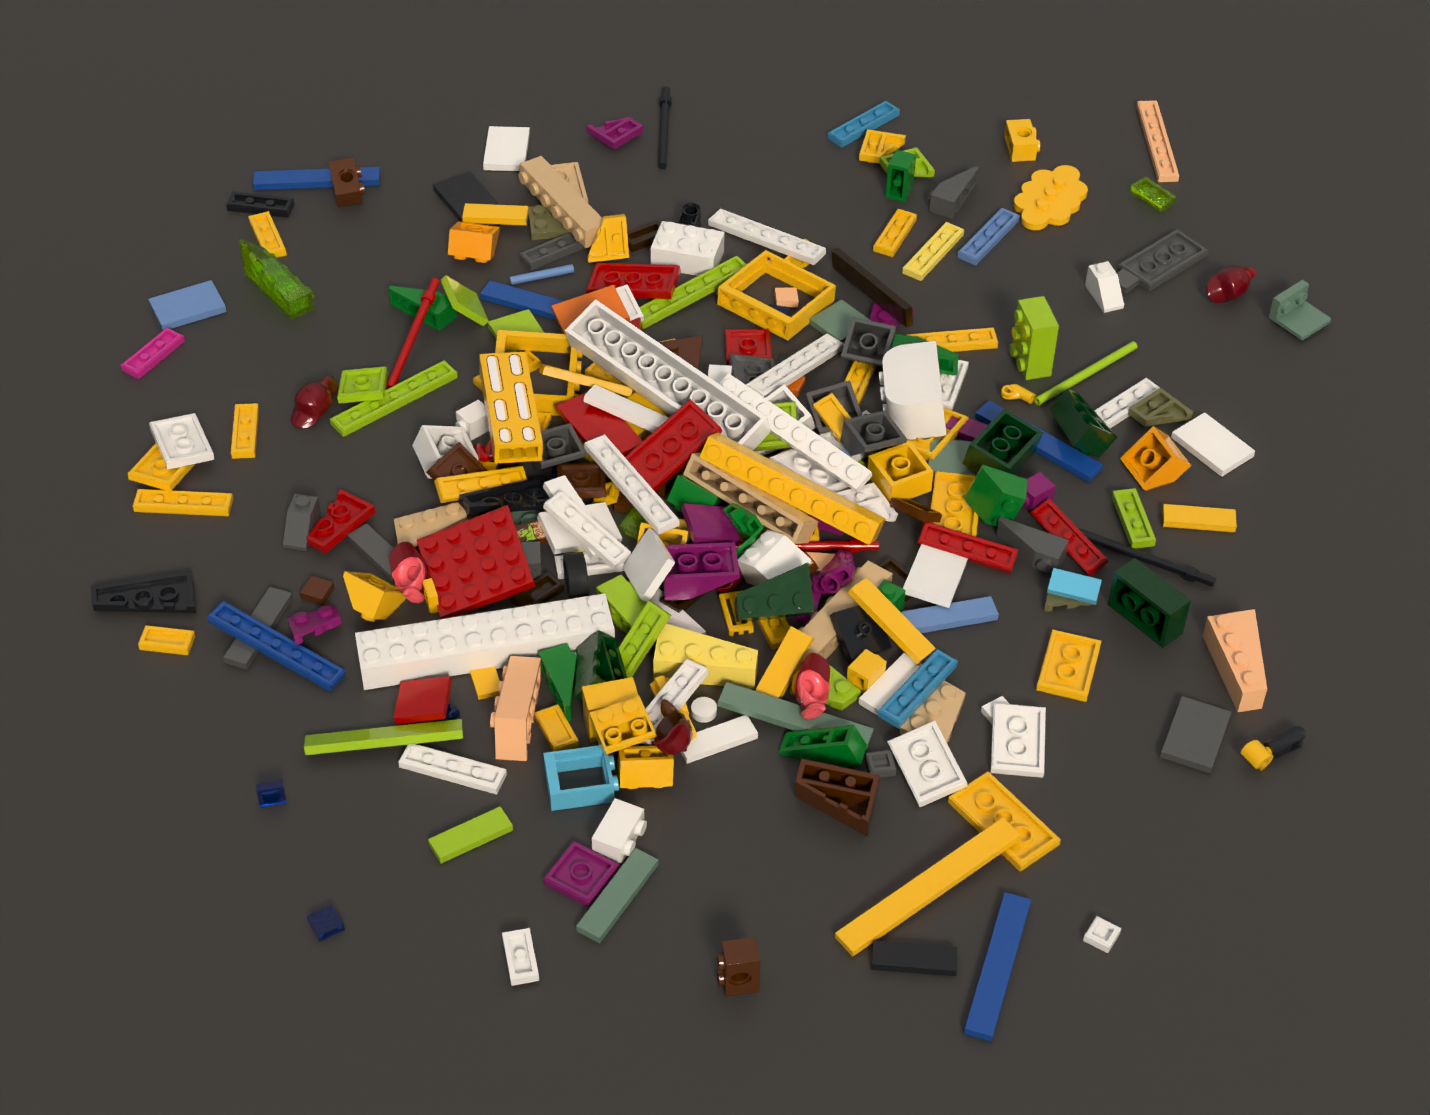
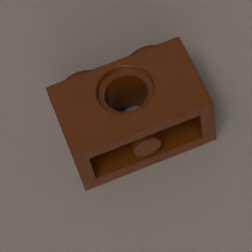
[329,157,365,207]
[716,937,761,997]

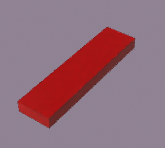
[1030,498,1108,577]
[917,522,1018,574]

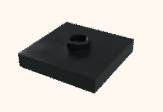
[829,605,892,662]

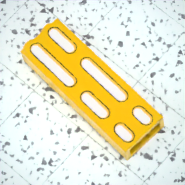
[479,352,543,464]

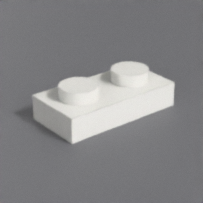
[502,928,539,986]

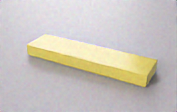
[902,222,964,281]

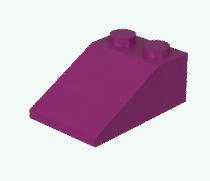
[663,542,740,600]

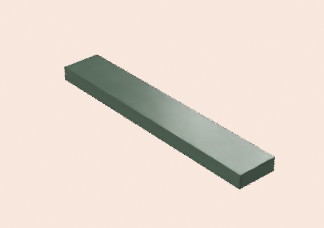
[718,682,874,753]

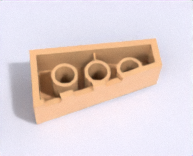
[1203,609,1267,712]
[490,656,541,761]

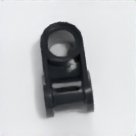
[675,202,701,227]

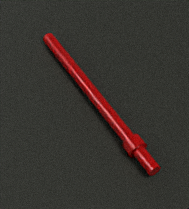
[386,278,440,389]
[736,538,879,553]

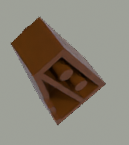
[795,759,880,836]

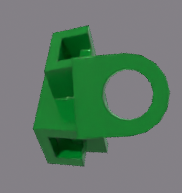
[723,503,764,559]

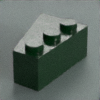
[1049,388,1118,458]
[734,562,814,622]
[575,630,627,700]

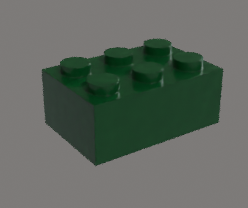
[962,409,1043,475]
[1108,558,1191,648]

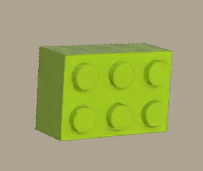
[1009,296,1059,380]

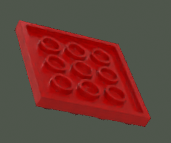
[417,505,536,619]

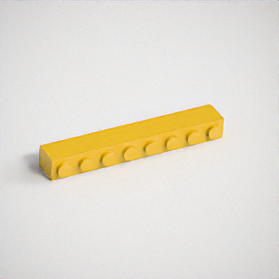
[699,432,886,545]

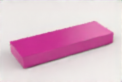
[121,328,185,379]

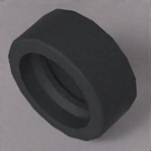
[563,552,589,599]

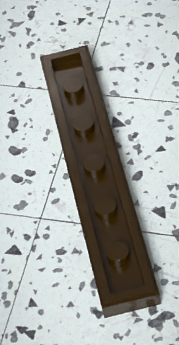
[831,247,913,328]

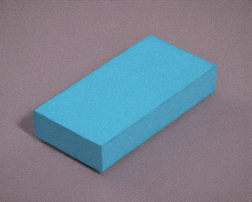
[1047,568,1102,605]

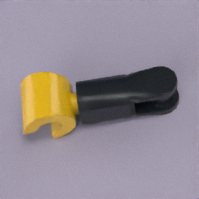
[1241,726,1306,771]

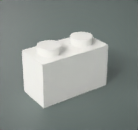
[592,798,647,865]

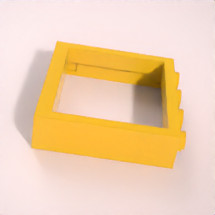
[717,250,836,341]
[495,330,583,416]

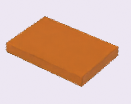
[551,285,630,334]

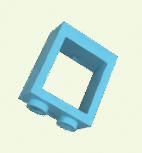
[543,745,619,811]

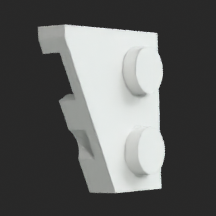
[837,482,898,522]

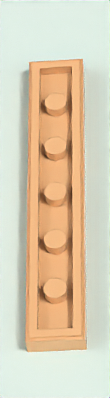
[1136,101,1179,182]

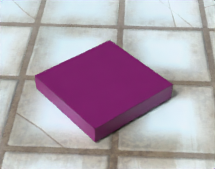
[681,504,741,546]
[543,841,619,908]

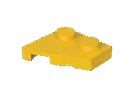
[859,129,906,164]
[587,214,629,263]

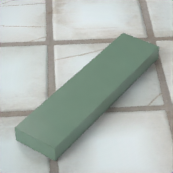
[576,848,659,944]

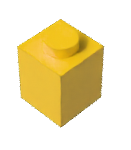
[847,649,887,694]

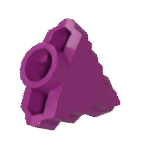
[813,550,855,595]

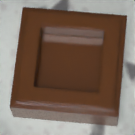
[300,576,334,605]

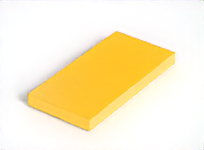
[929,471,978,537]
[948,771,1061,872]

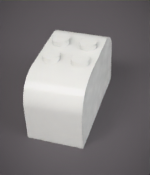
[879,341,947,440]

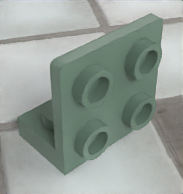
[1268,280,1331,340]

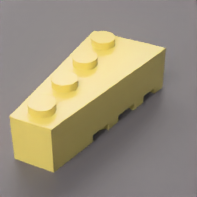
[653,624,758,689]

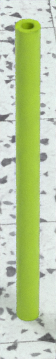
[1034,341,1138,406]

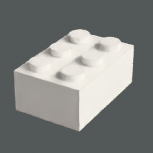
[651,221,725,276]

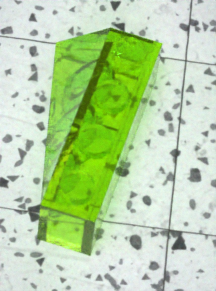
[239,239,314,320]

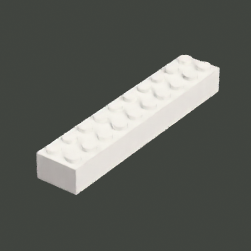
[565,299,771,450]
[355,593,615,690]

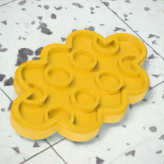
[1013,165,1088,230]

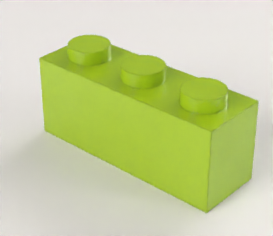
[596,575,657,640]

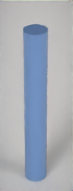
[509,264,574,285]

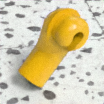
[1001,384,1036,404]

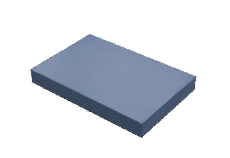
[148,280,227,330]

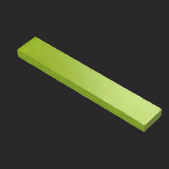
[639,256,747,329]
[330,360,458,437]
[304,719,463,755]

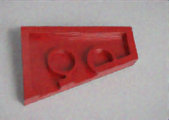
[306,489,376,554]

